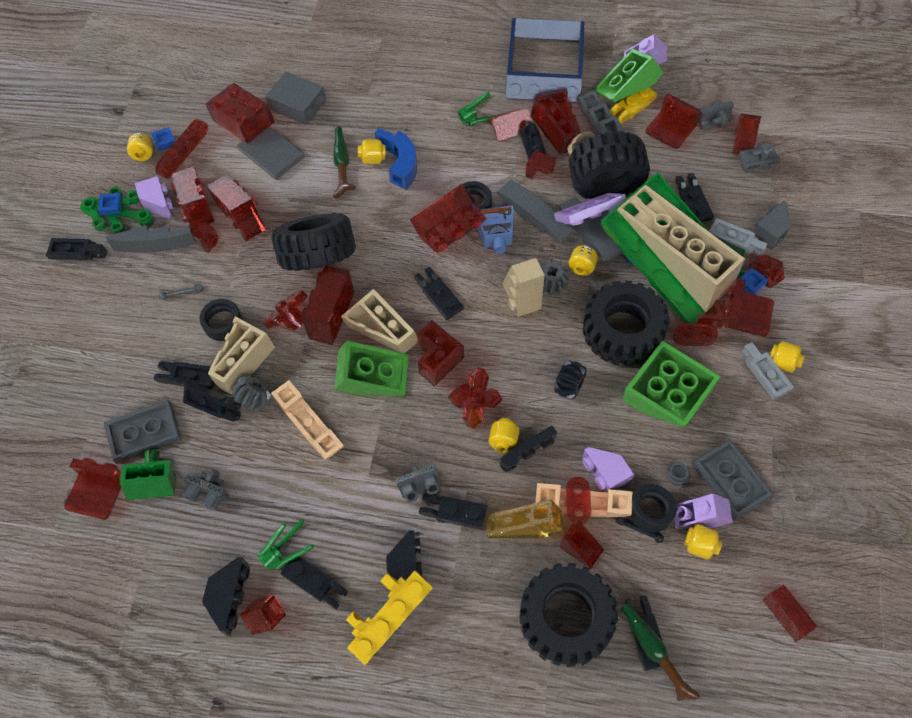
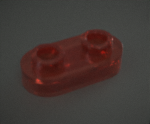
[673,323,718,346]
[566,477,591,525]

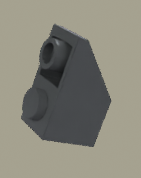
[754,201,791,250]

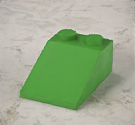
[593,49,664,102]
[334,341,408,396]

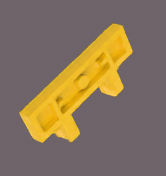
[346,570,433,665]

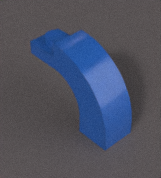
[374,128,417,190]

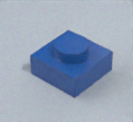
[151,127,177,151]
[98,193,123,215]
[737,268,769,297]

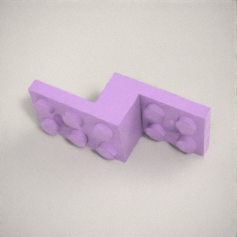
[554,193,626,226]

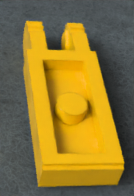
[610,88,657,124]

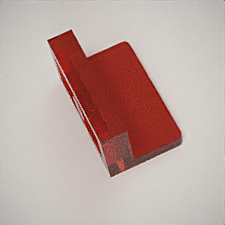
[488,108,531,141]
[763,584,818,642]

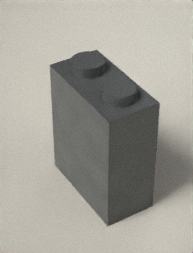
[265,72,326,125]

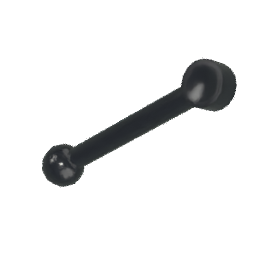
[616,517,664,543]

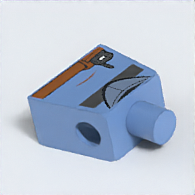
[475,206,513,254]

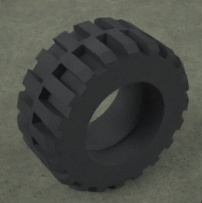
[568,130,650,200]
[271,213,356,271]
[583,280,670,366]
[519,563,618,667]

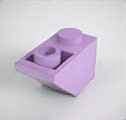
[624,34,667,65]
[135,176,173,219]
[582,447,634,493]
[674,494,733,529]

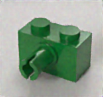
[120,450,176,500]

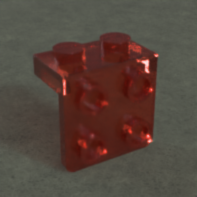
[645,94,701,149]
[723,278,774,337]
[64,458,121,520]

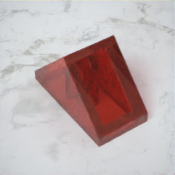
[560,519,604,569]

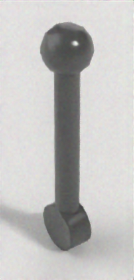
[159,284,203,300]

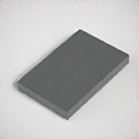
[237,124,304,180]
[104,400,181,464]
[692,439,774,521]

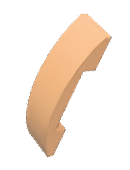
[271,380,344,460]
[535,483,632,517]

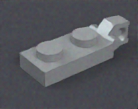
[709,218,768,257]
[742,342,794,401]

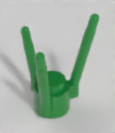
[457,92,502,126]
[257,520,314,570]

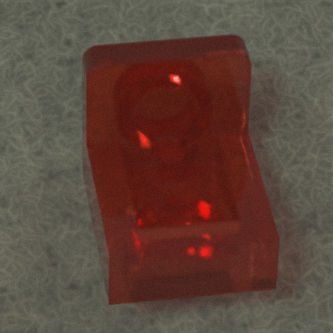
[189,219,219,253]
[749,254,785,288]

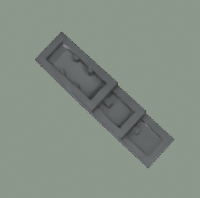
[577,90,624,134]
[497,179,574,244]
[559,197,623,261]
[106,225,196,253]

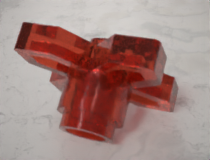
[262,290,308,331]
[448,367,502,429]

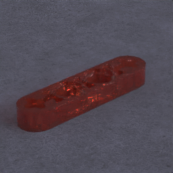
[155,119,208,179]

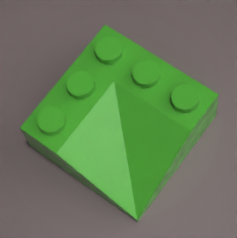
[622,341,721,428]

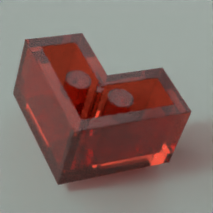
[417,320,464,387]

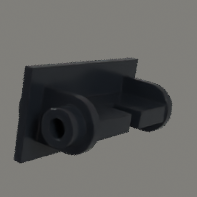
[519,121,548,161]

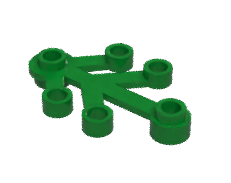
[80,186,155,234]

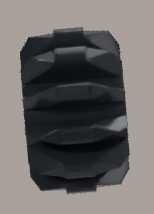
[554,361,587,399]

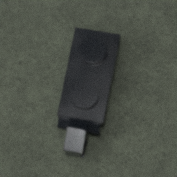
[46,238,107,260]

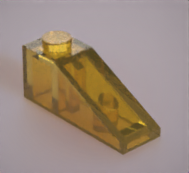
[486,499,564,539]

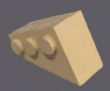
[502,258,545,317]
[341,289,419,354]
[208,316,275,395]

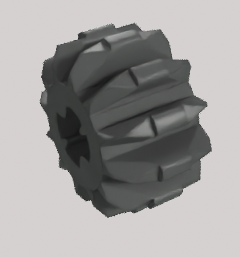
[540,259,570,296]
[232,375,272,411]

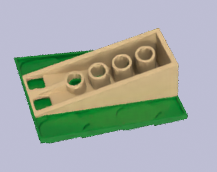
[601,172,745,329]

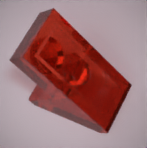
[732,113,761,154]

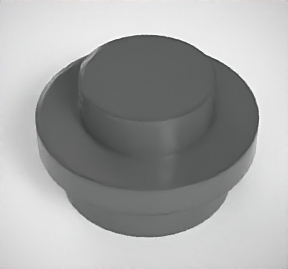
[666,462,690,485]

